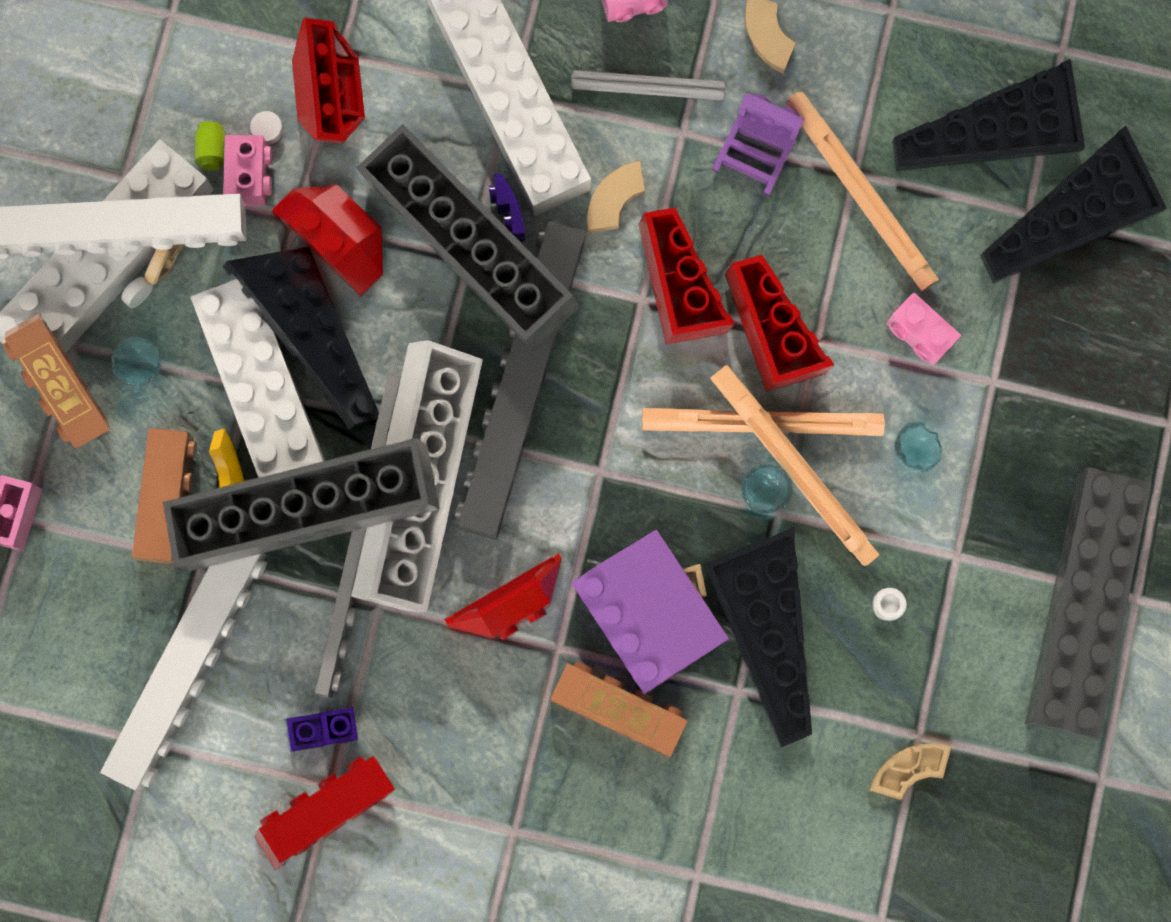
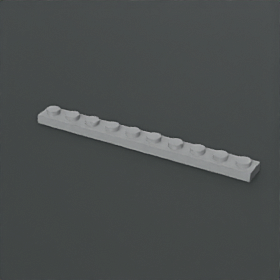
[315,374,401,698]

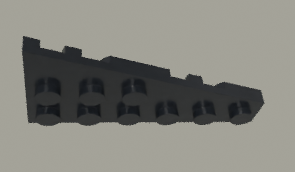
[892,58,1085,171]
[980,125,1167,284]

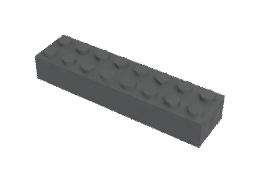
[356,124,580,351]
[163,438,440,571]
[1025,467,1152,740]

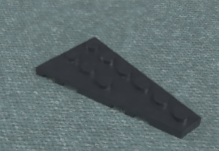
[222,246,379,429]
[703,527,812,747]

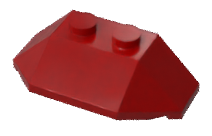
[292,17,365,143]
[271,184,383,297]
[444,553,562,641]

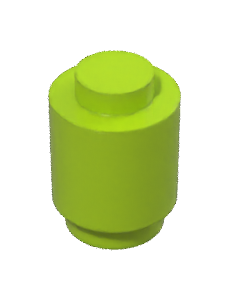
[194,121,226,171]

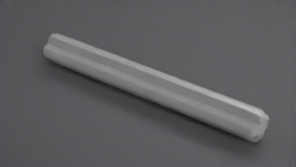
[571,70,726,100]

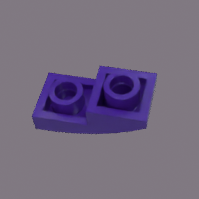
[489,174,526,242]
[285,707,358,752]

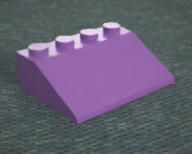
[572,530,729,694]

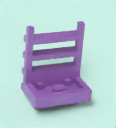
[712,93,804,197]

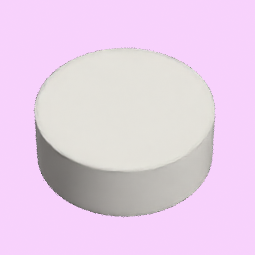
[250,111,283,145]
[121,277,153,308]
[872,588,907,621]

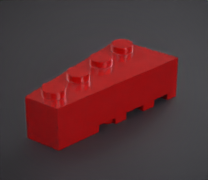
[638,207,734,345]
[724,254,834,392]
[255,756,395,871]

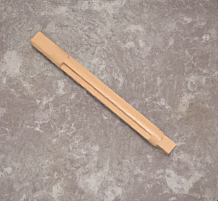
[785,92,939,291]
[710,364,879,566]
[642,408,885,436]

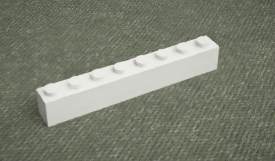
[0,194,246,259]
[100,553,267,791]

